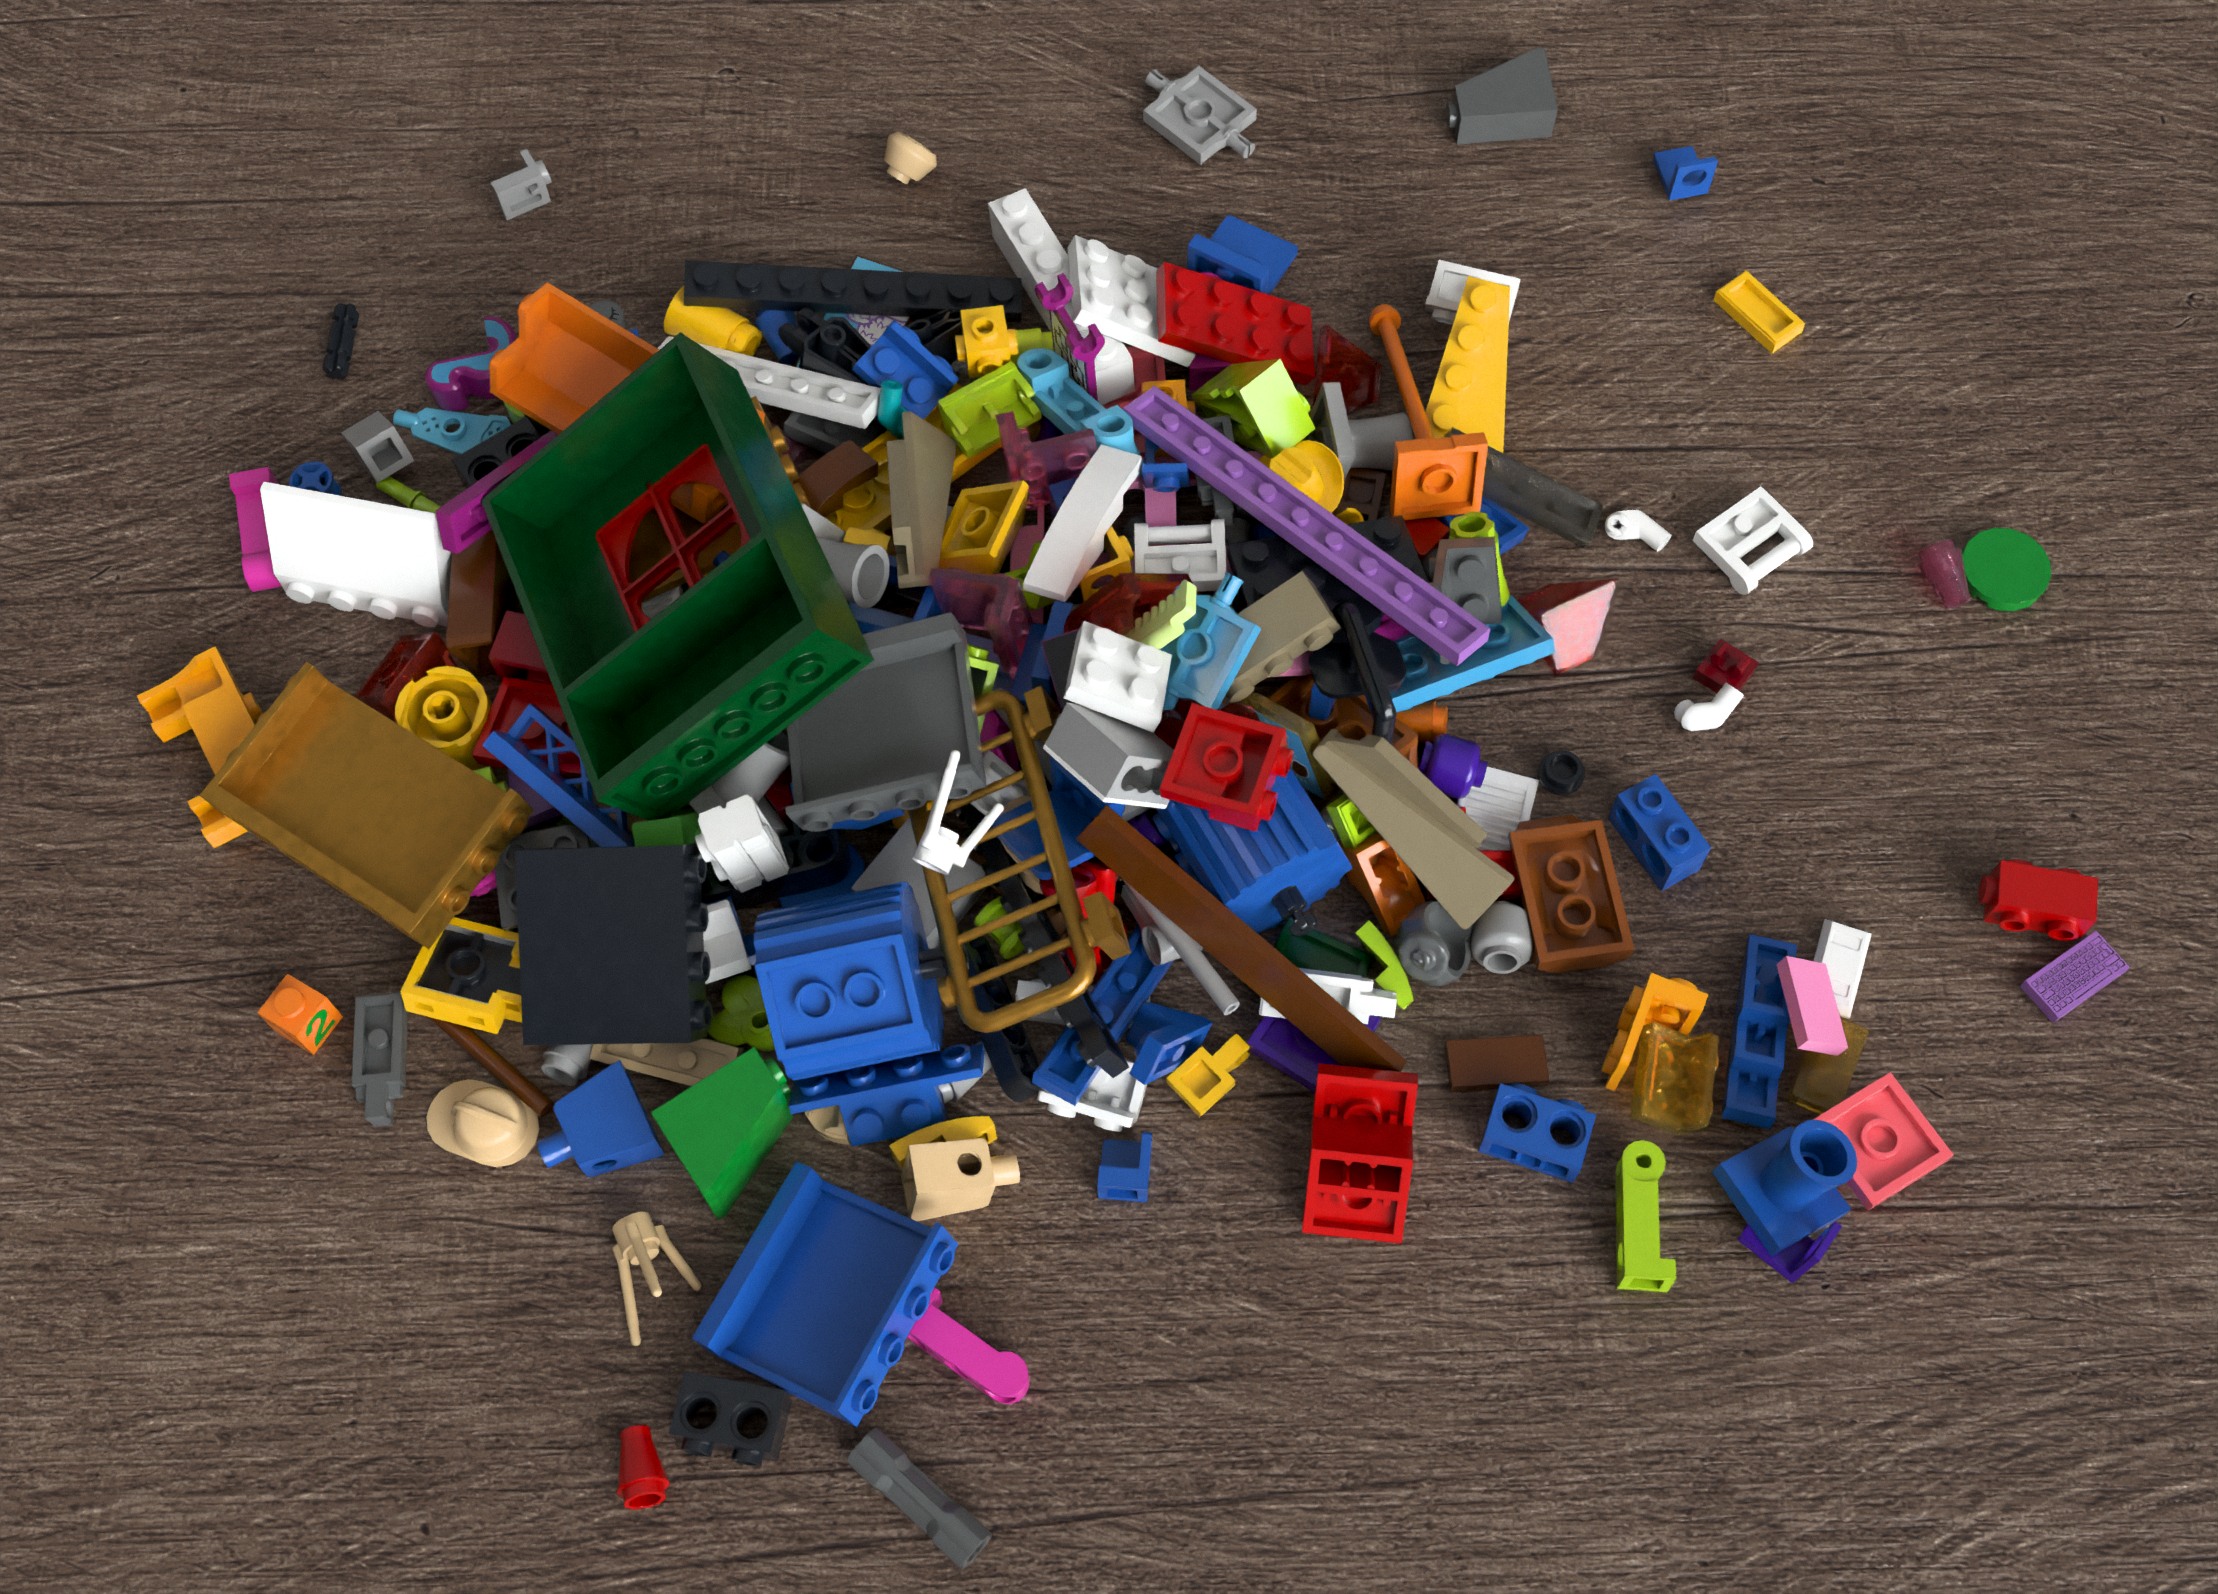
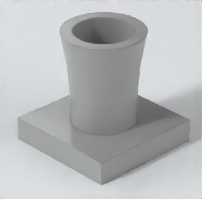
[1305,382,1413,480]
[800,503,890,609]
[689,730,791,838]

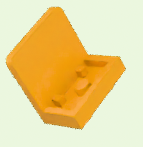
[1601,973,1708,1091]

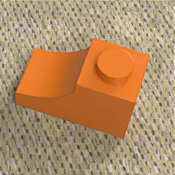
[1338,831,1426,936]

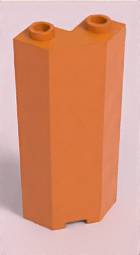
[489,282,765,525]

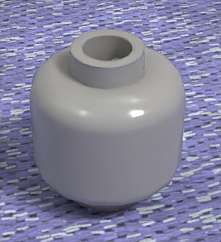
[1471,901,1533,974]

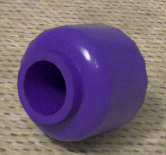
[1418,733,1488,799]

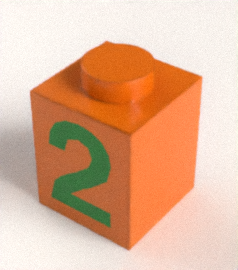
[257,974,343,1055]

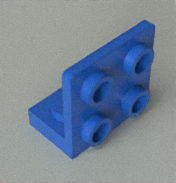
[1187,215,1298,295]

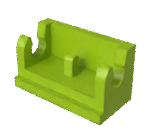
[937,361,1042,459]

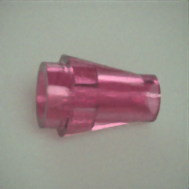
[1918,539,1972,609]

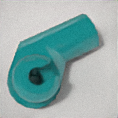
[877,380,908,439]

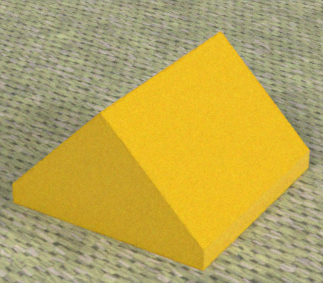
[938,480,1029,589]

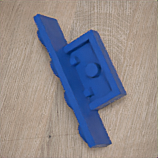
[789,1044,985,1146]

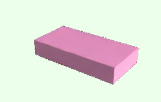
[1776,956,1848,1056]

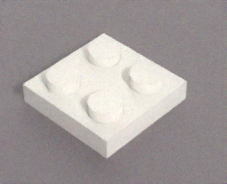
[1063,621,1172,733]

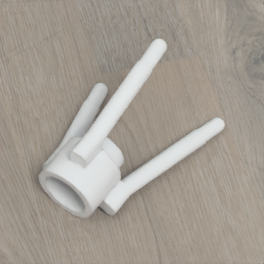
[912,750,1004,875]

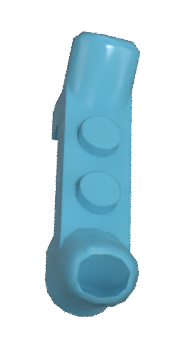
[1017,348,1145,477]

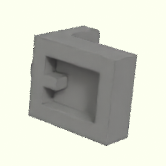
[490,149,552,220]

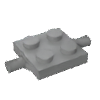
[1143,66,1257,165]

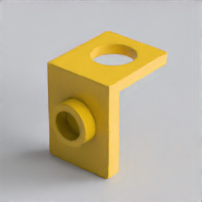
[1079,525,1134,603]

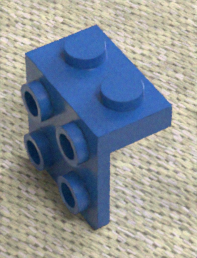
[992,755,1125,880]

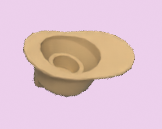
[426,1079,540,1167]

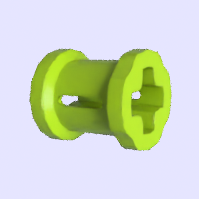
[974,896,1025,959]

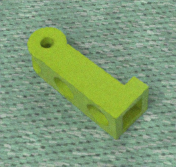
[1615,1140,1676,1292]

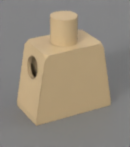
[901,1138,1020,1221]

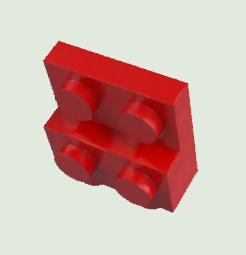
[1159,703,1293,832]

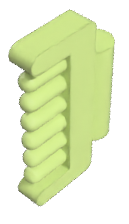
[1122,579,1197,650]

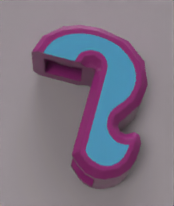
[425,316,517,411]

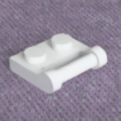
[1693,486,1813,595]
[1134,519,1227,595]

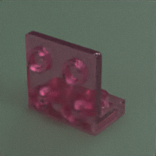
[996,411,1097,508]
[929,568,1034,674]

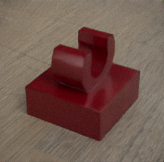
[1693,639,1759,693]

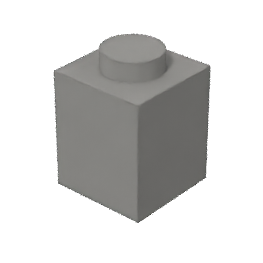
[341,411,415,483]

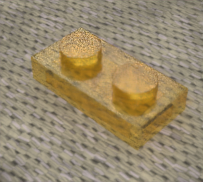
[1787,1018,1869,1115]

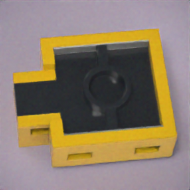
[400,917,522,1034]

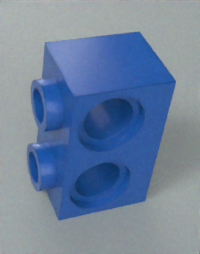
[1608,774,1711,892]
[1478,1083,1596,1183]

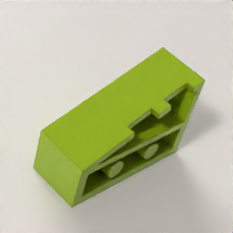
[1192,359,1316,458]

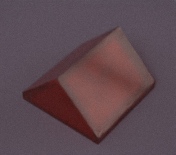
[354,632,458,724]

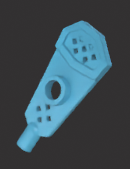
[393,408,511,455]

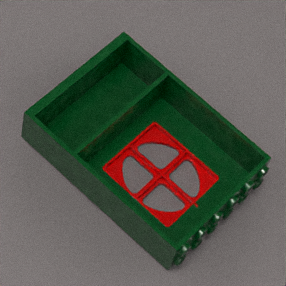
[481,332,874,820]

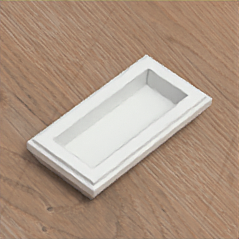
[1813,919,1871,1019]

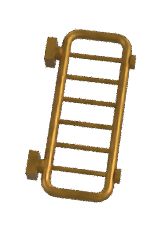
[908,686,1131,1033]

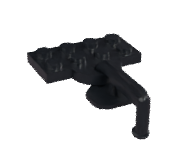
[1227,515,1428,746]

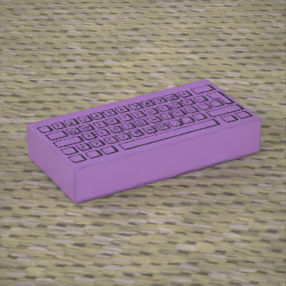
[2020,931,2130,1023]

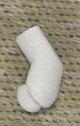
[1605,510,1671,552]
[1674,682,1744,731]

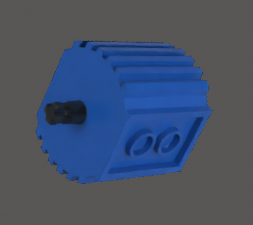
[1151,768,1353,937]
[753,881,970,1081]

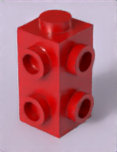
[1978,859,2098,941]

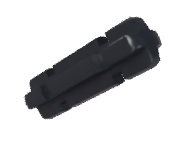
[322,303,359,379]

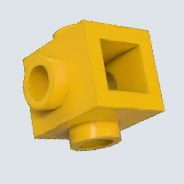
[955,305,1018,378]

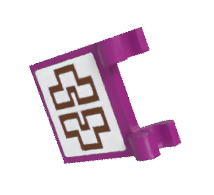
[1035,273,1105,401]

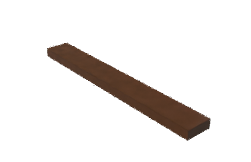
[1076,805,1407,1072]

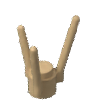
[612,1212,702,1346]

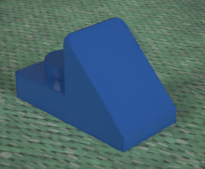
[1126,1002,1213,1085]

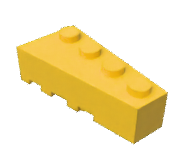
[1425,276,1510,474]

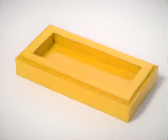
[1713,270,1805,354]

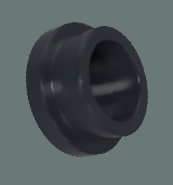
[1538,750,1585,796]

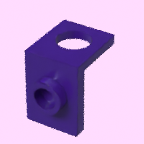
[1737,1221,1842,1283]

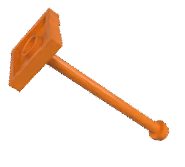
[1369,304,1488,520]

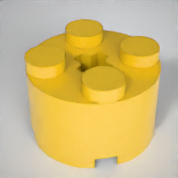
[395,666,493,771]

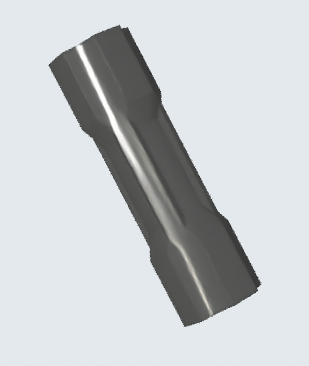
[846,1427,992,1570]

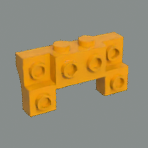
[137,647,263,848]

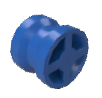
[289,461,343,496]

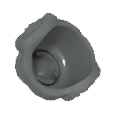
[1394,900,1475,987]

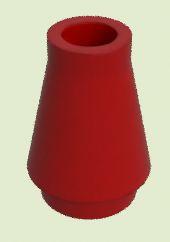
[617,1425,669,1509]

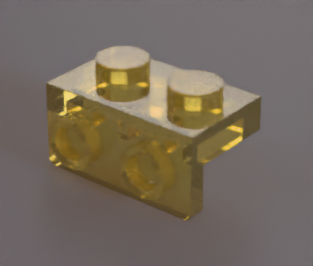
[1630,1022,1719,1136]

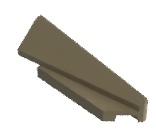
[886,411,957,589]
[1312,729,1515,930]

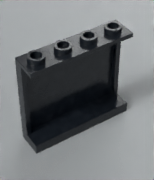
[515,843,713,1045]

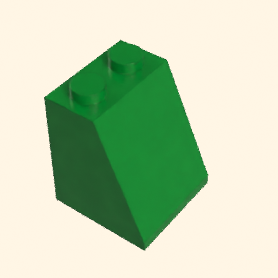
[651,1047,794,1220]

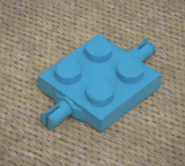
[1160,572,1261,724]

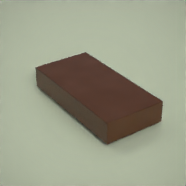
[1444,1035,1549,1092]

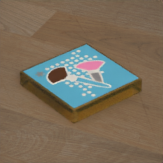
[1241,692,1338,801]

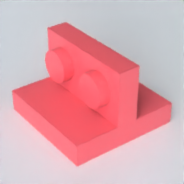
[1813,1072,1954,1211]

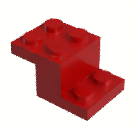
[1302,1063,1418,1244]

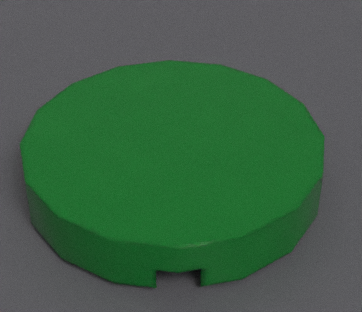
[1957,528,2052,611]

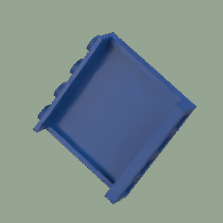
[692,1161,958,1427]

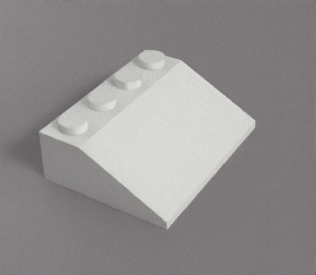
[260,481,452,627]

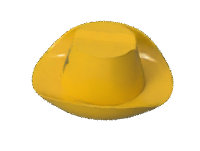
[1258,440,1344,513]

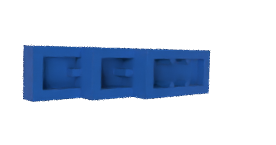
[1721,934,1797,1129]

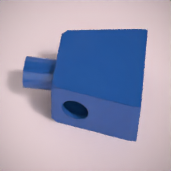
[536,1060,665,1177]

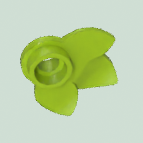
[707,975,775,1051]

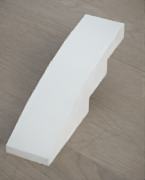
[1023,444,1142,602]

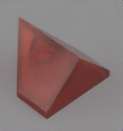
[1312,324,1382,415]
[1516,579,1618,676]

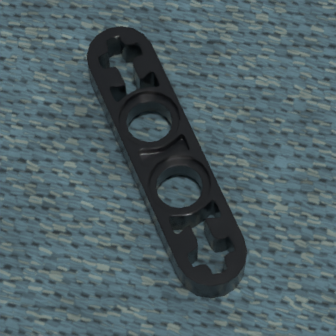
[959,927,1041,1103]

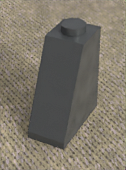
[1446,47,1558,145]

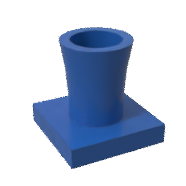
[1712,1120,1857,1257]

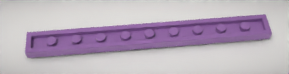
[1123,386,1490,666]

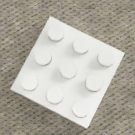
[1067,235,1196,367]

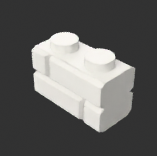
[695,794,789,893]

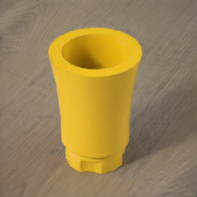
[664,286,762,357]

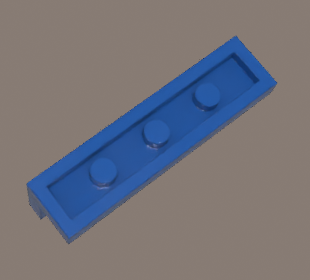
[482,704,635,847]

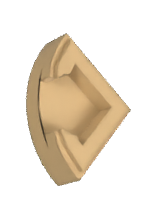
[804,1105,850,1144]

